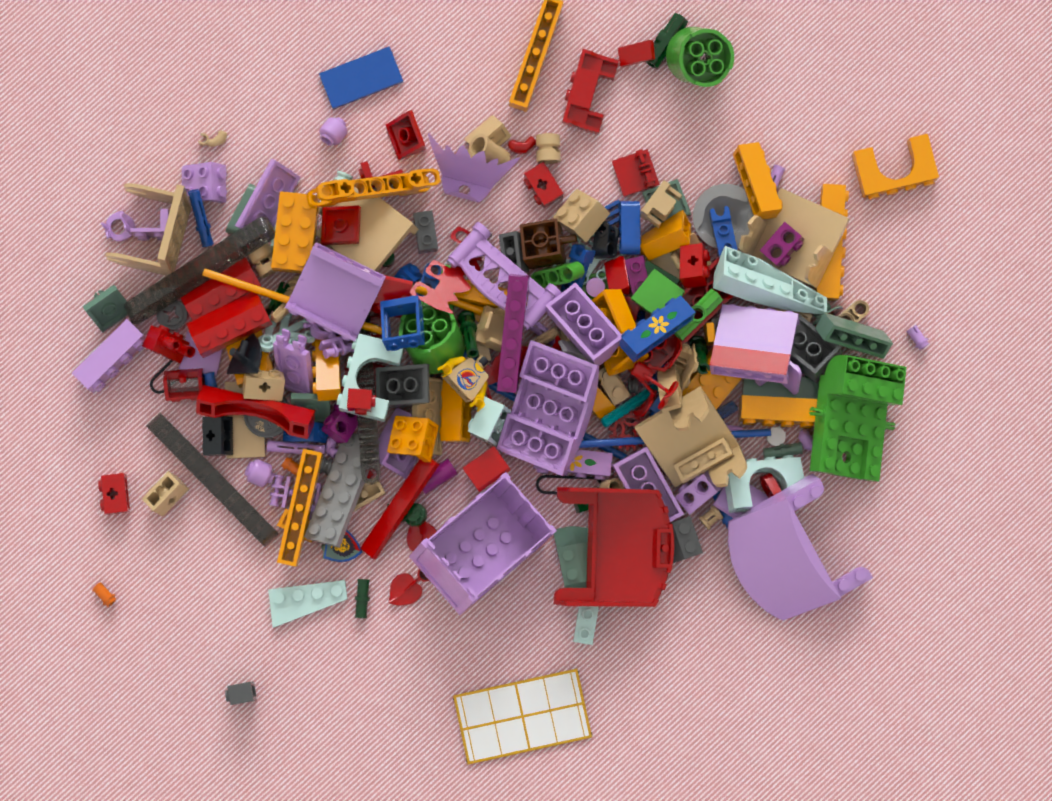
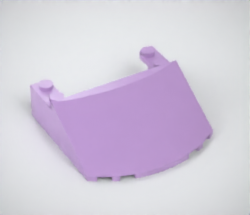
[727,474,873,620]

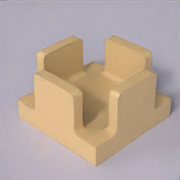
[640,180,682,228]
[475,305,505,353]

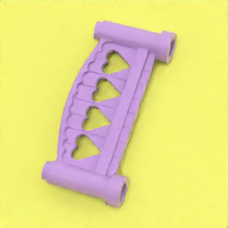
[447,222,562,330]

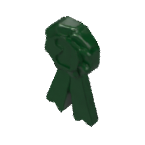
[387,503,427,527]

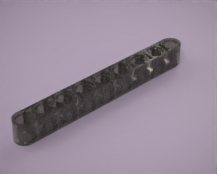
[124,216,275,324]
[146,412,279,547]

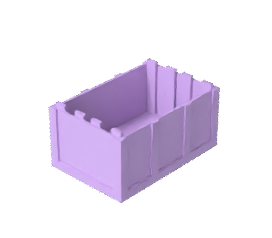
[409,472,557,615]

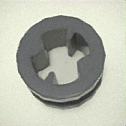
[628,378,638,395]
[320,457,333,476]

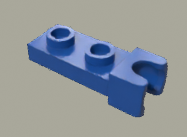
[709,206,738,259]
[560,244,595,292]

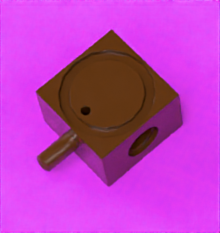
[520,218,577,269]

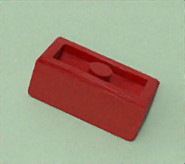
[604,256,629,295]

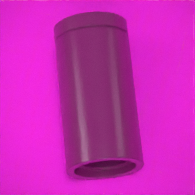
[423,458,458,495]

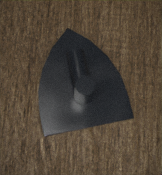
[226,333,262,374]

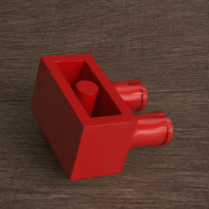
[142,325,195,364]

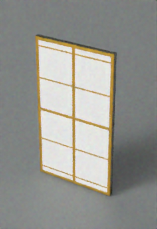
[453,669,592,764]

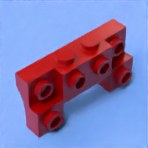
[562,49,619,135]

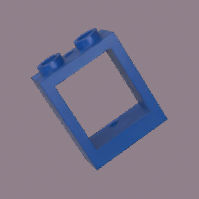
[380,295,425,351]

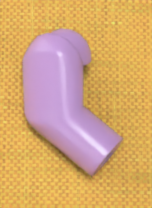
[325,429,339,458]
[798,429,813,451]

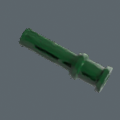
[458,311,479,358]
[689,336,710,374]

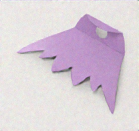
[428,133,520,203]

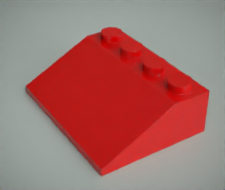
[170,238,262,321]

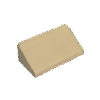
[354,476,386,512]

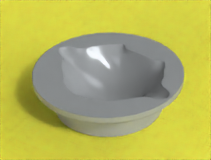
[693,184,754,249]

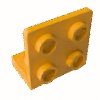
[387,416,439,462]

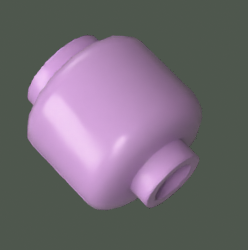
[319,117,348,146]
[244,459,275,487]

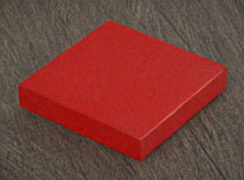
[321,205,361,246]

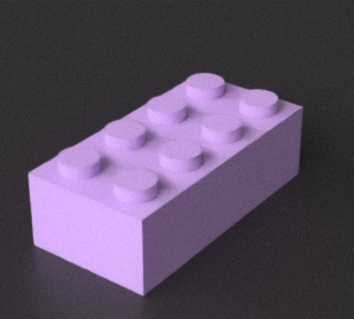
[72,319,146,393]
[612,446,684,522]

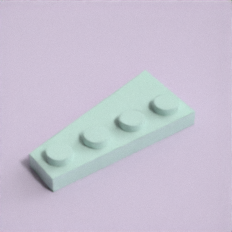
[268,580,348,628]

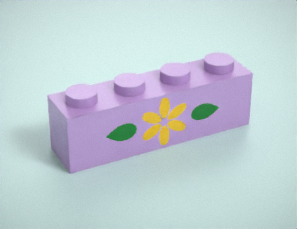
[533,449,613,480]

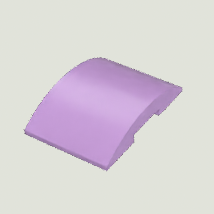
[496,340,599,476]

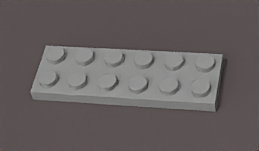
[304,433,380,548]

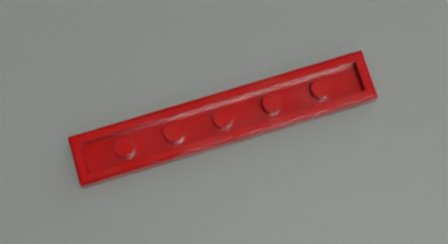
[360,459,440,560]

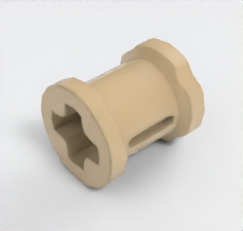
[698,505,723,530]

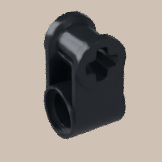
[592,221,620,259]

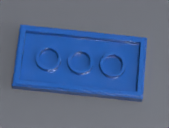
[319,46,403,109]

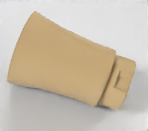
[468,134,510,165]

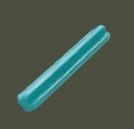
[600,381,659,427]

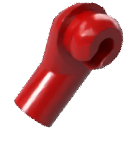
[508,136,536,154]

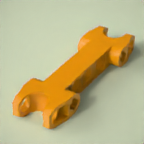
[306,168,441,207]

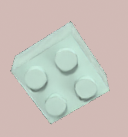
[468,396,511,447]

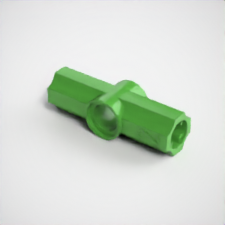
[674,288,723,341]

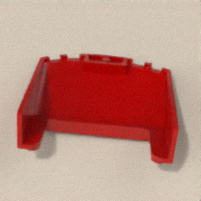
[554,487,674,607]

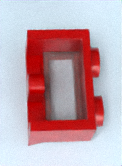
[163,368,204,402]

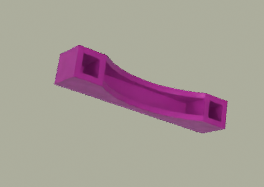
[497,274,530,393]

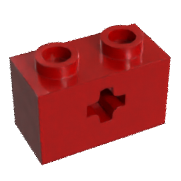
[523,161,564,208]
[680,243,710,289]
[98,473,130,515]

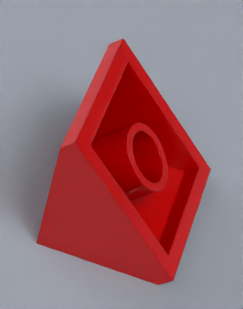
[386,110,426,160]
[463,446,511,492]

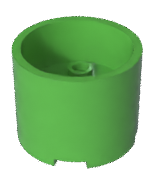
[666,27,734,87]
[398,301,465,374]

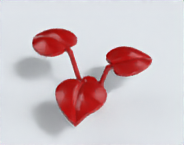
[630,338,682,418]
[389,521,437,606]

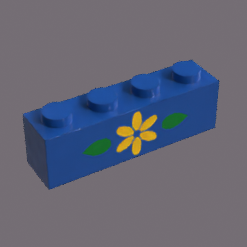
[619,295,696,362]

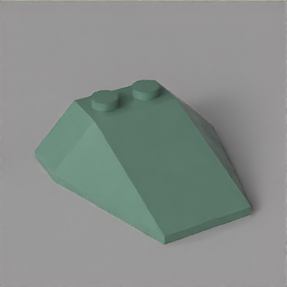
[554,526,588,588]

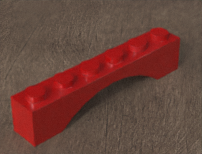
[196,385,315,439]

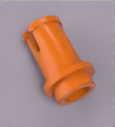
[281,457,299,476]
[92,582,117,607]

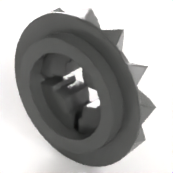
[157,299,187,330]

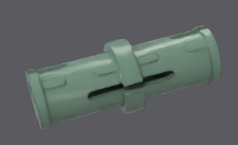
[763,442,803,459]

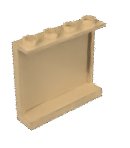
[316,187,419,272]

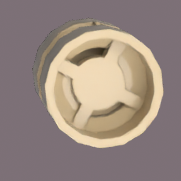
[536,133,561,164]
[247,243,277,279]

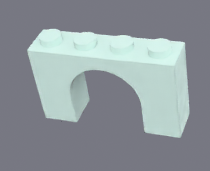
[336,333,405,422]
[725,455,804,513]

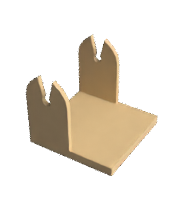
[105,183,192,277]
[739,188,850,289]
[634,386,747,488]

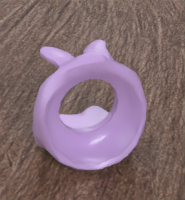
[101,211,135,241]

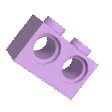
[675,471,723,515]

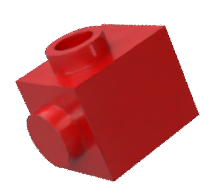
[347,388,376,415]

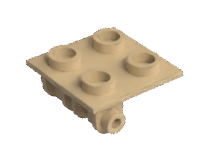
[672,343,699,392]

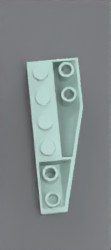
[713,246,827,314]

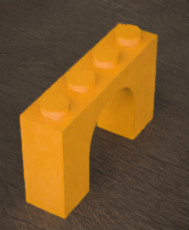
[852,134,939,200]

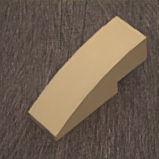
[657,365,682,412]

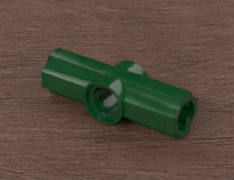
[646,13,688,69]

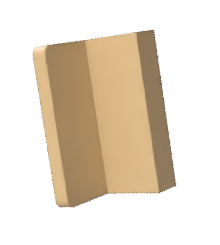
[464,115,511,146]

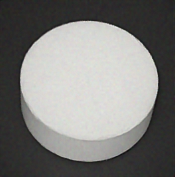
[766,427,786,446]

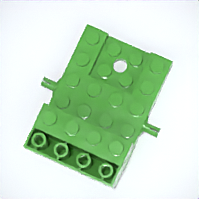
[809,355,907,482]

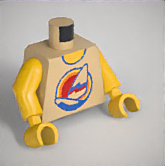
[437,355,489,412]

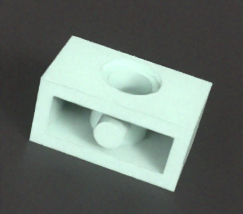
[573,606,599,645]

